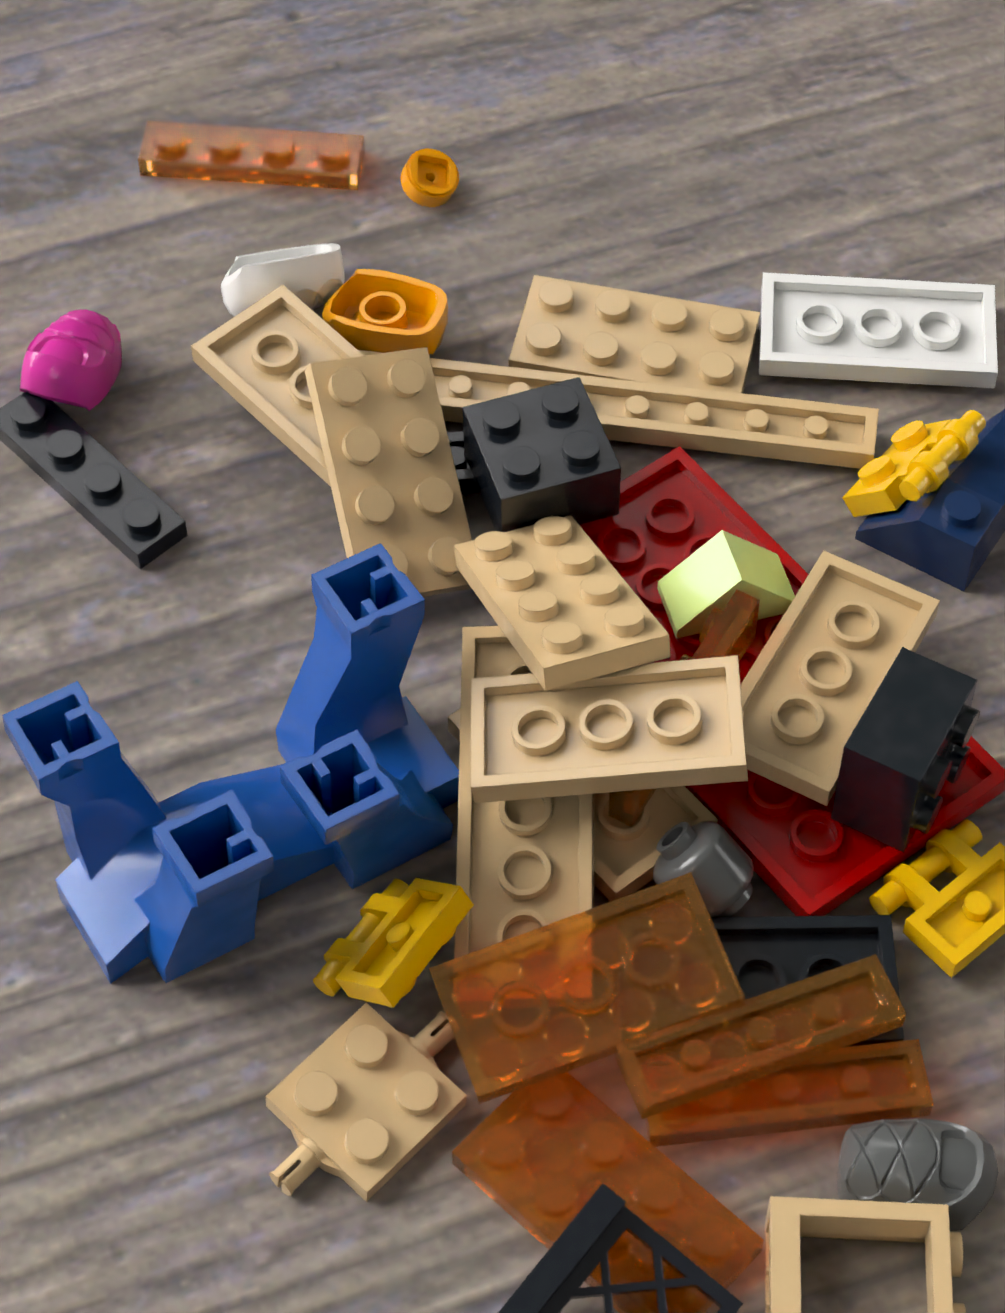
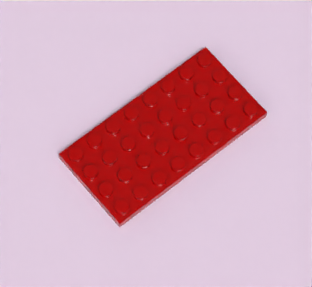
[580,446,1005,916]

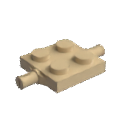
[266,1002,467,1202]

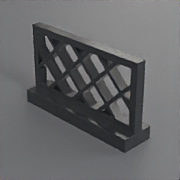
[498,1183,743,1313]

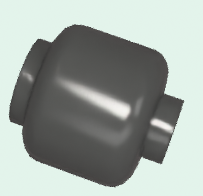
[653,821,754,918]

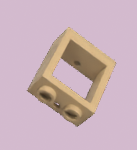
[765,1196,966,1313]

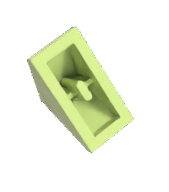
[657,530,795,638]

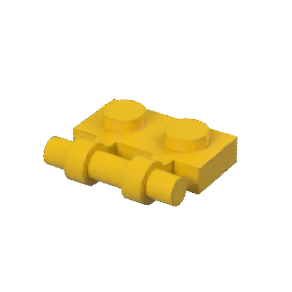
[842,410,986,517]
[869,819,1005,978]
[313,878,474,1008]

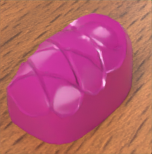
[20,309,122,411]

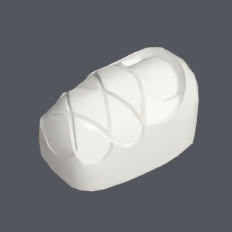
[221,243,345,317]

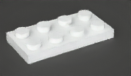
[759,273,998,388]

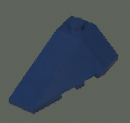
[855,409,1005,592]

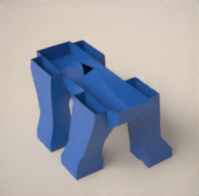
[2,543,459,984]

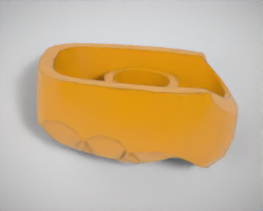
[322,269,448,356]

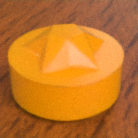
[401,148,459,207]

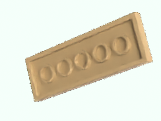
[453,626,594,1010]

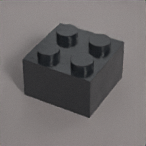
[462,377,621,532]
[831,647,980,852]

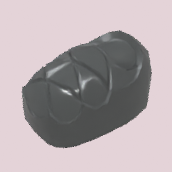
[837,1119,998,1231]

